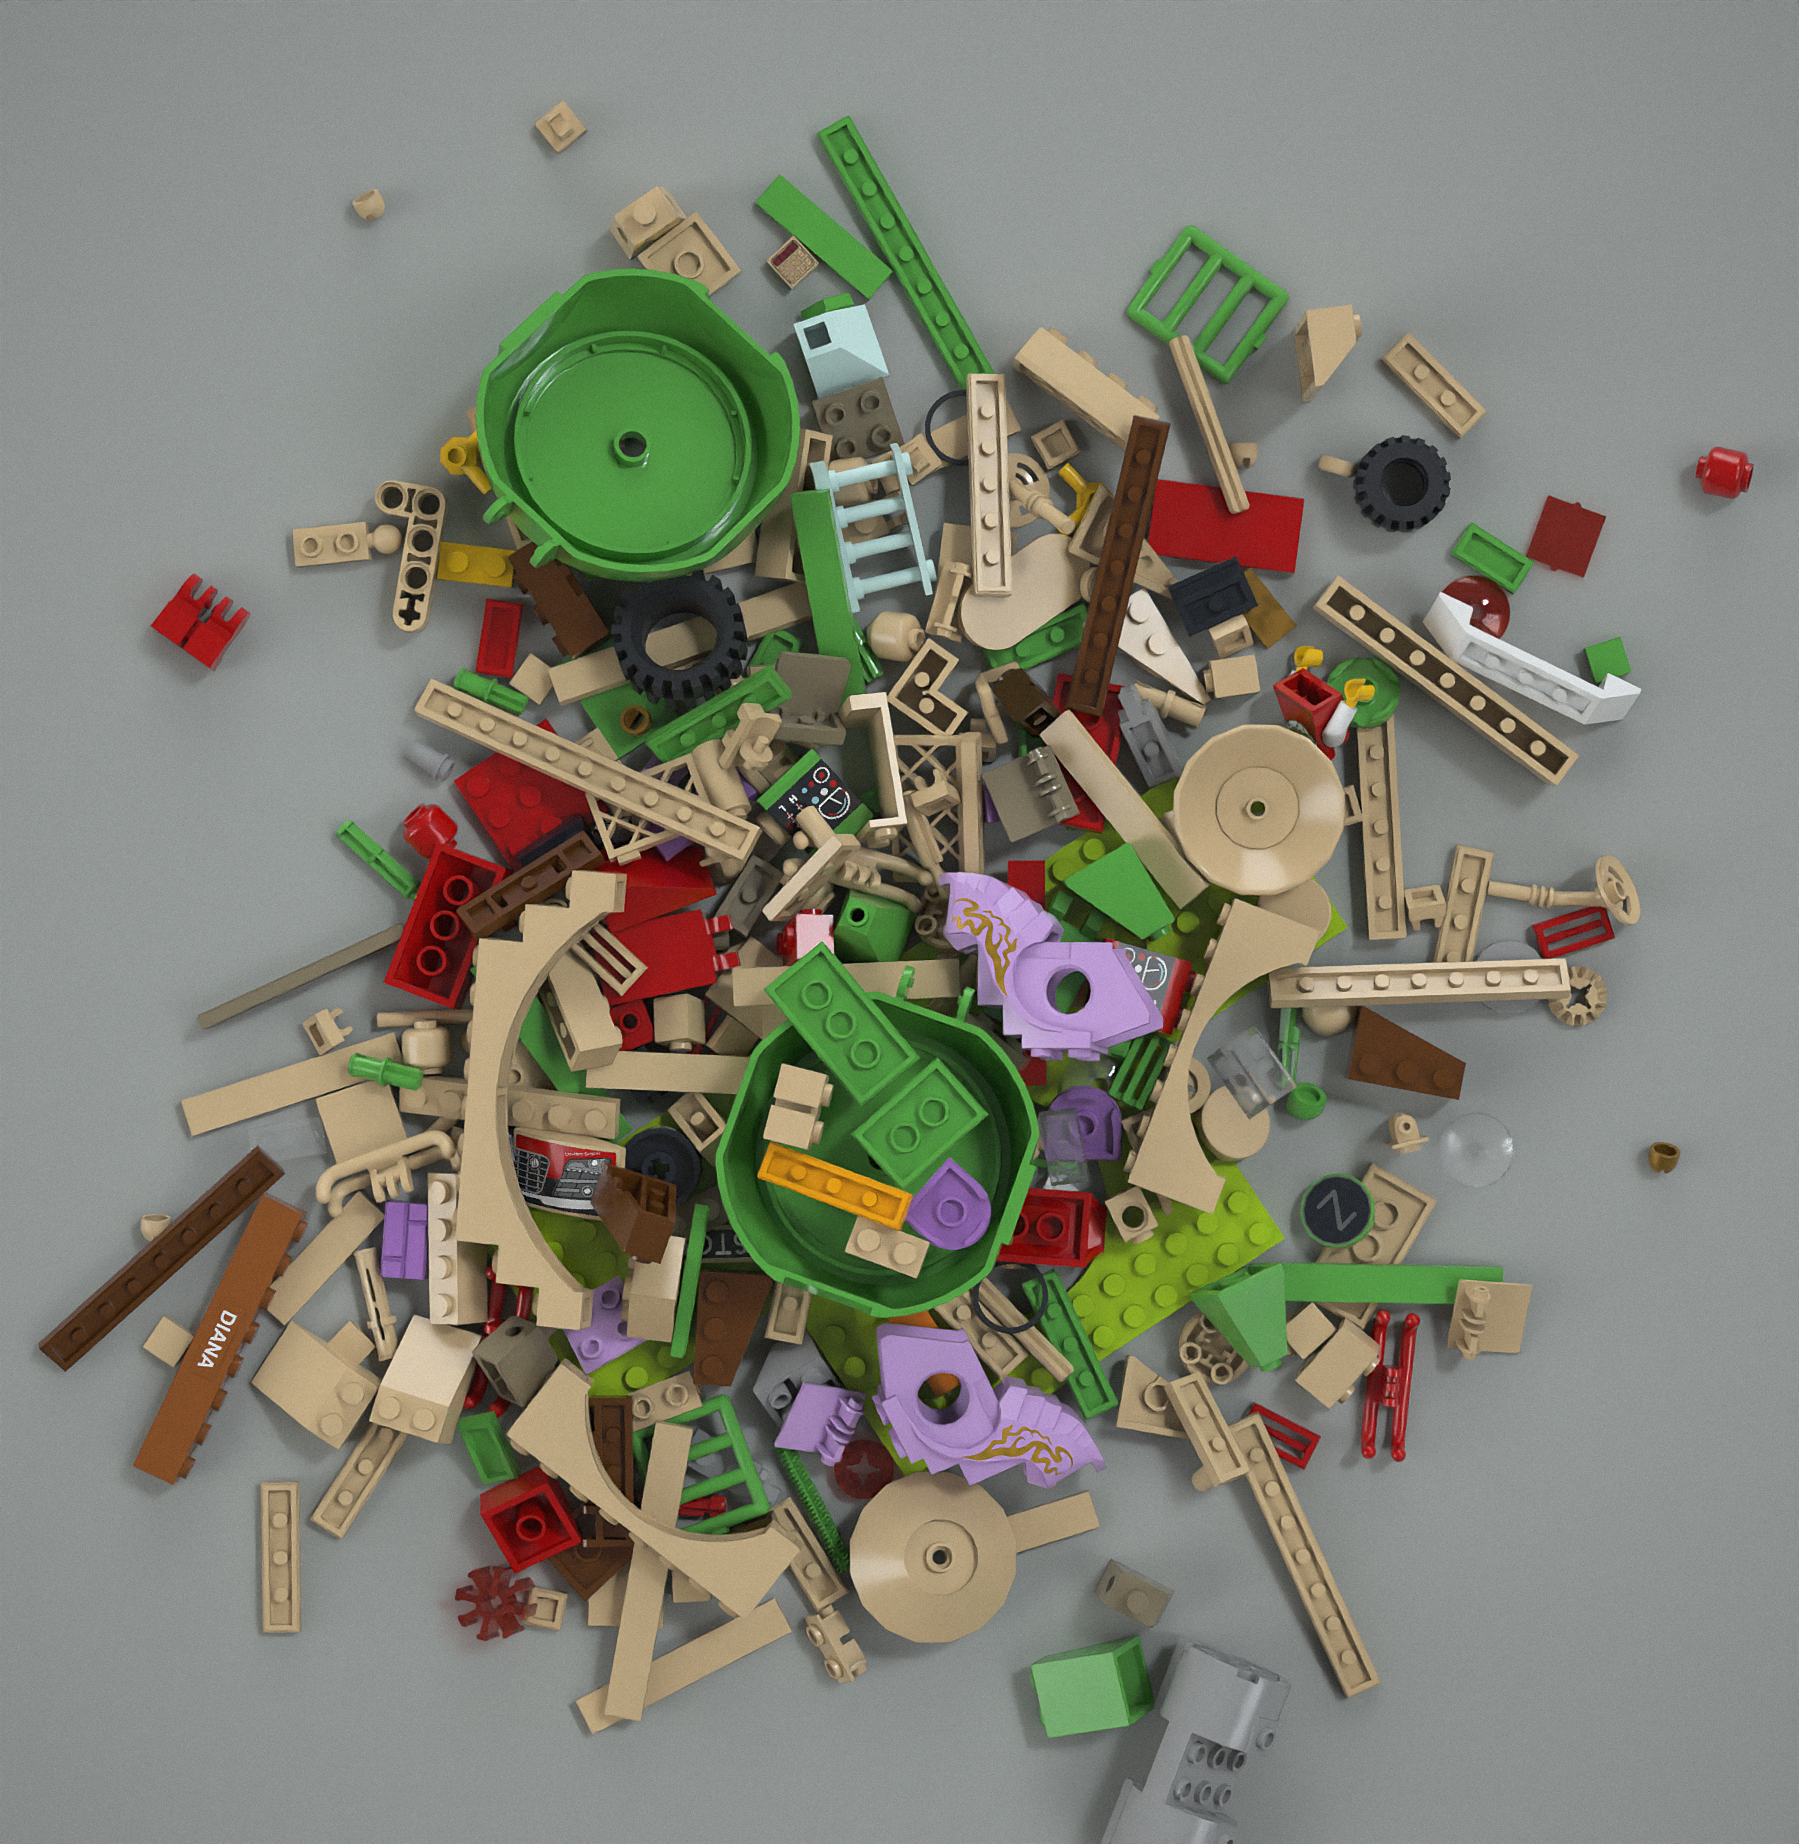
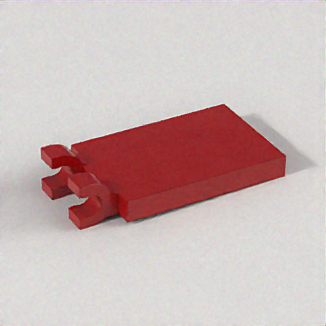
[591,909,741,1006]

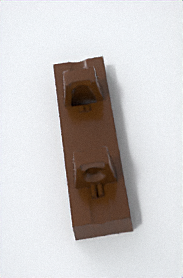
[456,830,605,942]

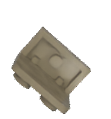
[766,651,851,746]

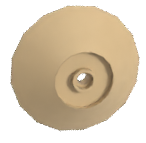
[1173,725,1345,895]
[850,1472,1016,1643]

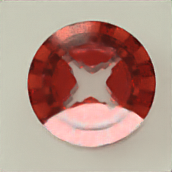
[834,1439,894,1499]

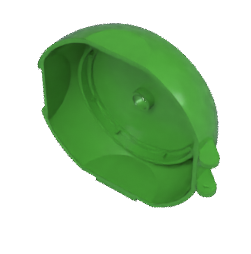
[476,268,800,582]
[716,965,1040,1318]

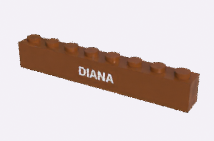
[133,1193,309,1485]

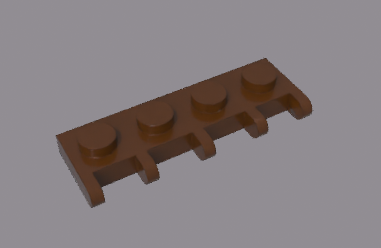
[581,1395,635,1547]

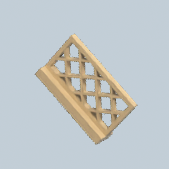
[892,732,985,882]

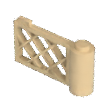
[585,739,751,866]

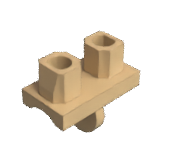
[719,703,782,771]

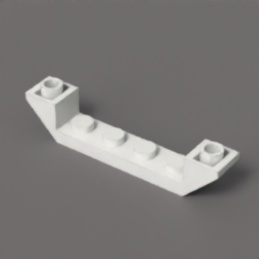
[1423,592,1641,725]

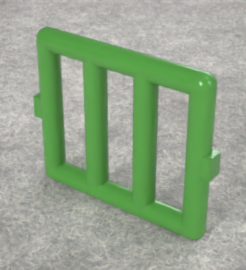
[1127,225,1289,384]
[633,1394,770,1534]

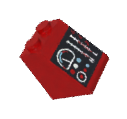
[1084,938,1196,1035]

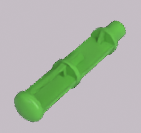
[336,820,421,901]
[1274,1007,1301,1090]

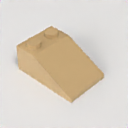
[369,1314,484,1444]
[251,1320,383,1450]

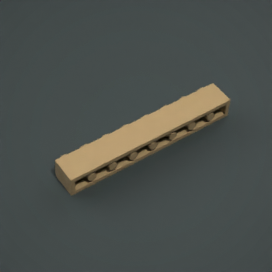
[1312,575,1579,787]

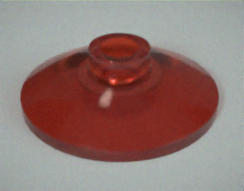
[1442,576,1510,639]

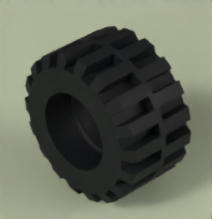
[1353,435,1451,533]

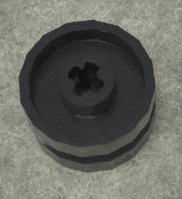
[625,1126,703,1206]

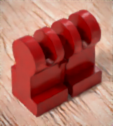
[151,573,250,672]

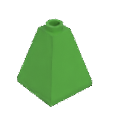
[833,889,919,964]
[1189,1263,1288,1372]

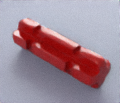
[678,1495,727,1518]

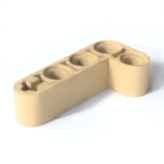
[375,481,449,633]

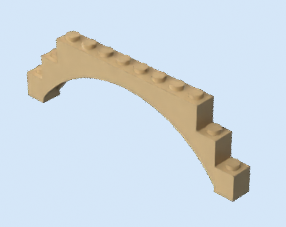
[452,870,627,1330]

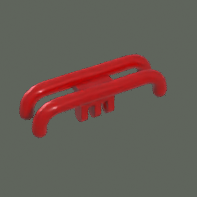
[463,1266,534,1417]
[1360,1310,1420,1462]

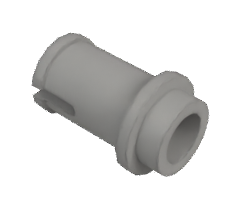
[405,738,455,781]

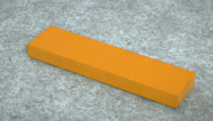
[757,1141,914,1231]

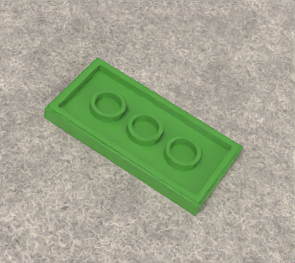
[764,941,921,1108]

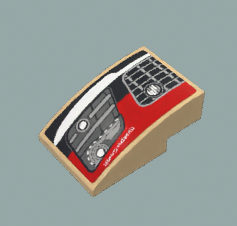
[513,1127,626,1220]

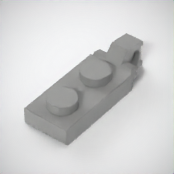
[1118,683,1184,788]
[687,1427,781,1504]

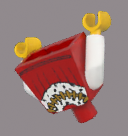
[1273,646,1375,760]

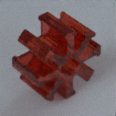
[455,1563,537,1641]

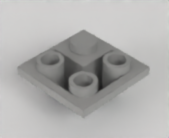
[753,1329,843,1430]

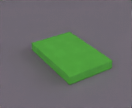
[557,630,679,760]
[852,1057,989,1191]

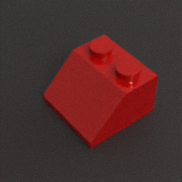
[480,1466,582,1574]

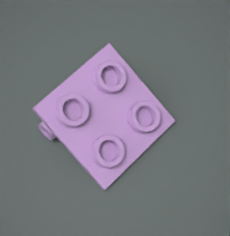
[563,1275,648,1375]
[774,1382,867,1466]

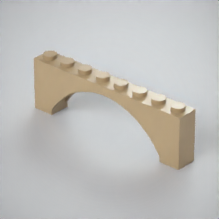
[1122,898,1320,1214]
[506,1358,803,1620]

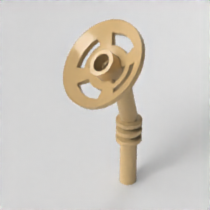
[1008,453,1075,534]
[1486,854,1640,926]

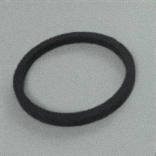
[925,390,969,466]
[972,1261,1048,1334]

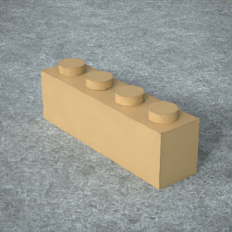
[754,429,833,584]
[539,939,622,1072]
[427,1171,488,1325]

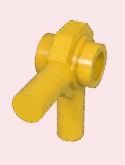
[440,430,493,496]
[1056,463,1114,537]

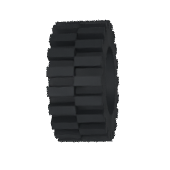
[611,570,748,709]

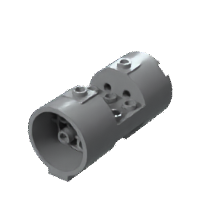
[1101,1637,1292,1844]

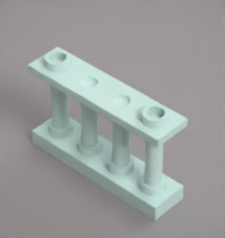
[810,443,937,613]

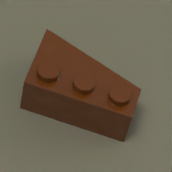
[507,541,613,660]
[1344,1005,1466,1100]
[591,1162,677,1264]
[693,1268,773,1387]

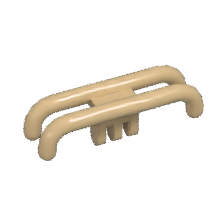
[783,831,933,913]
[316,1130,462,1218]

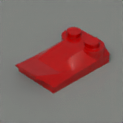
[997,1187,1107,1268]

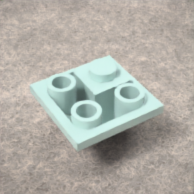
[793,304,889,399]

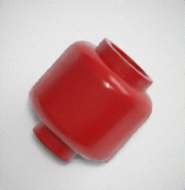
[1695,447,1754,499]
[402,803,458,859]

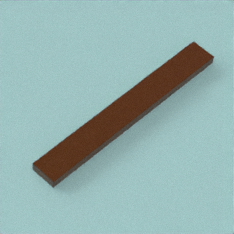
[1065,414,1171,717]
[38,1145,285,1372]

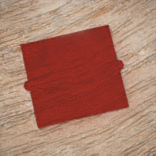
[1525,495,1606,578]

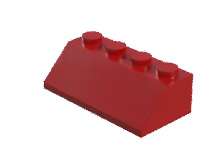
[383,842,513,1010]

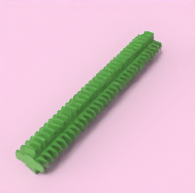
[771,1438,850,1575]

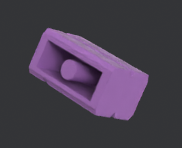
[380,1200,429,1280]

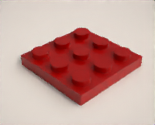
[454,719,610,873]

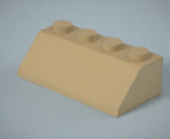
[1294,304,1362,403]
[1013,326,1160,451]

